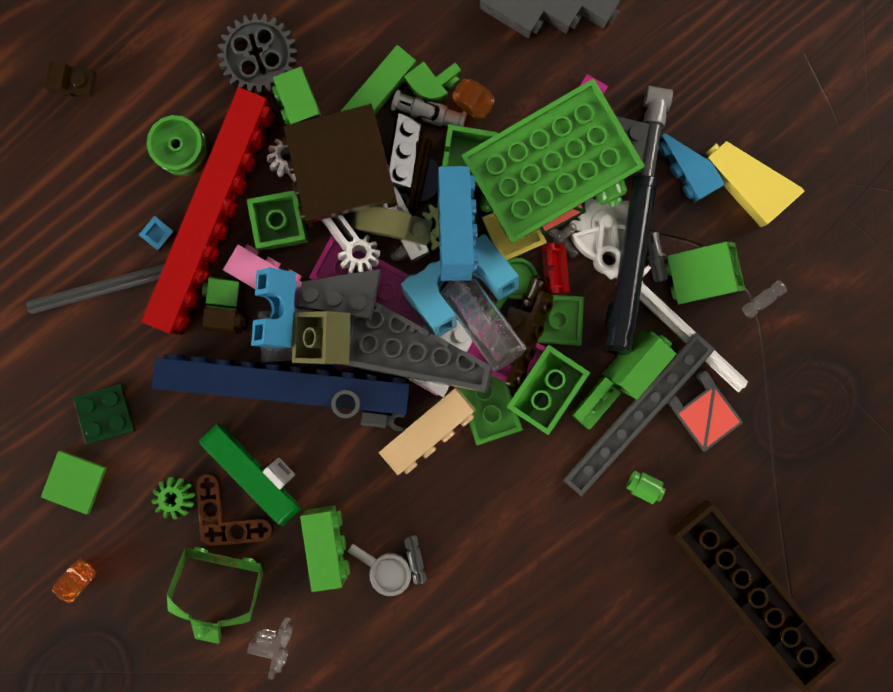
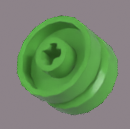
[147,115,209,176]

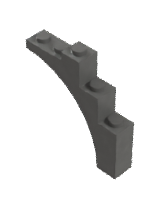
[480,0,620,39]

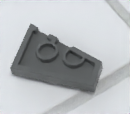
[297,269,382,320]

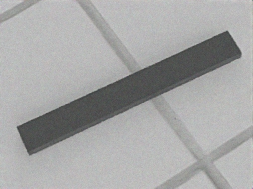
[563,332,715,497]

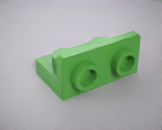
[570,377,620,429]

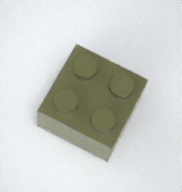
[292,311,351,365]

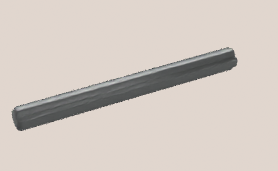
[26,264,165,314]

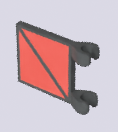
[666,370,743,452]

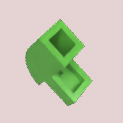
[404,62,461,103]

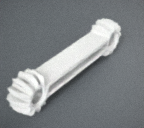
[267,138,380,274]

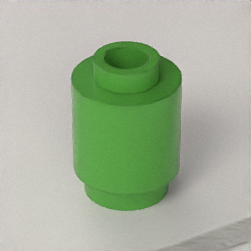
[626,471,666,504]

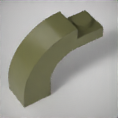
[348,206,433,246]

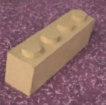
[379,387,475,475]

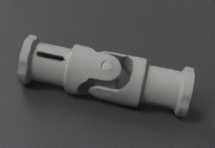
[391,89,467,127]

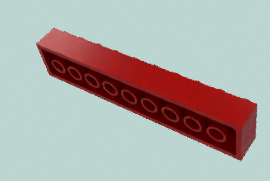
[141,87,275,335]

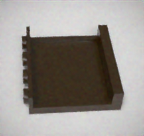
[281,104,398,228]

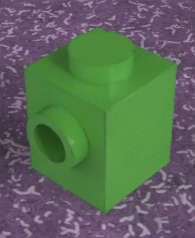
[202,277,240,307]

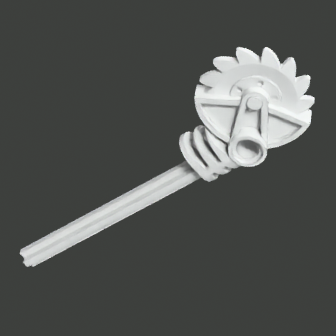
[571,196,748,392]

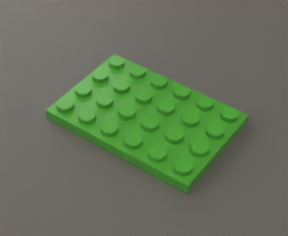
[461,78,645,244]

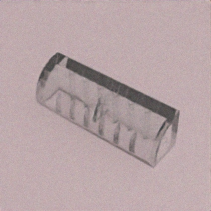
[440,274,527,372]

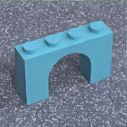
[401,234,519,337]

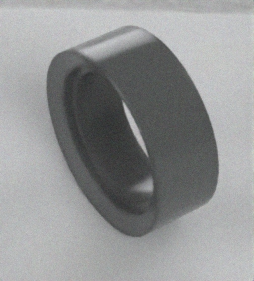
[331,390,360,418]

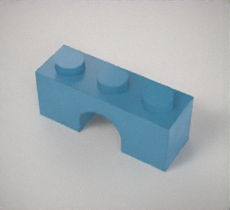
[251,267,297,349]

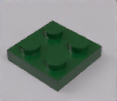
[73,384,136,445]

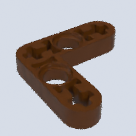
[196,473,274,546]

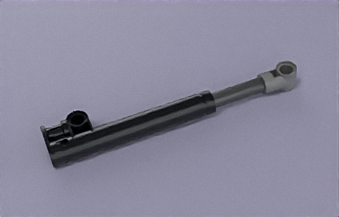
[602,85,673,355]

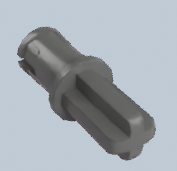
[646,232,668,282]

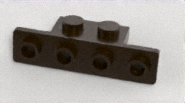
[493,290,554,389]

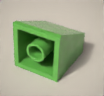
[666,242,745,304]

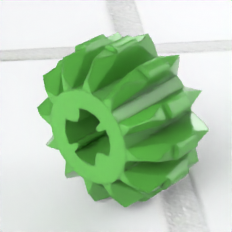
[151,477,195,520]

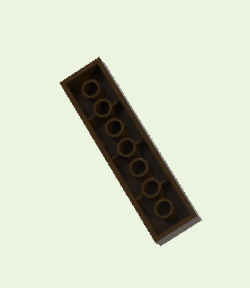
[668,500,843,692]

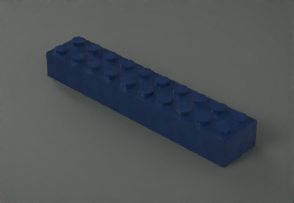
[152,354,411,415]

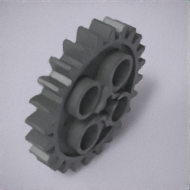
[217,13,298,95]

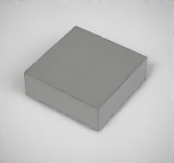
[263,457,296,490]

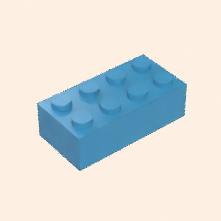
[437,166,478,281]

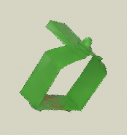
[167,547,263,644]

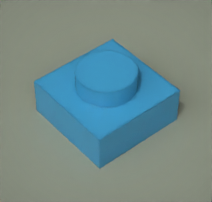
[139,216,176,251]

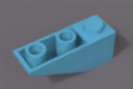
[658,133,725,203]

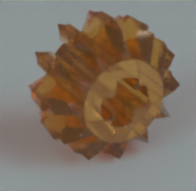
[452,78,495,119]
[52,559,96,603]

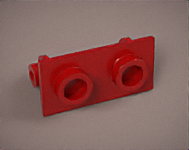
[541,243,570,294]

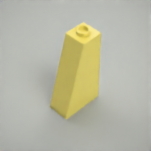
[705,141,805,227]

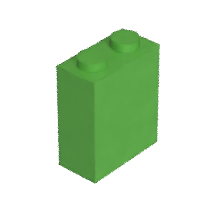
[602,330,677,400]

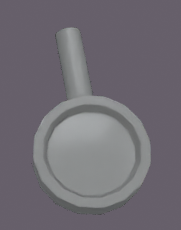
[347,544,411,596]

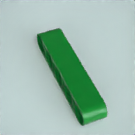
[199,423,301,527]

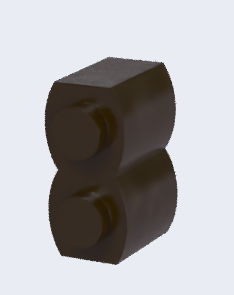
[203,306,248,334]

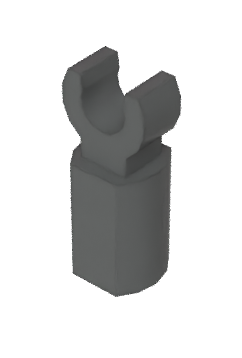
[361,410,405,431]

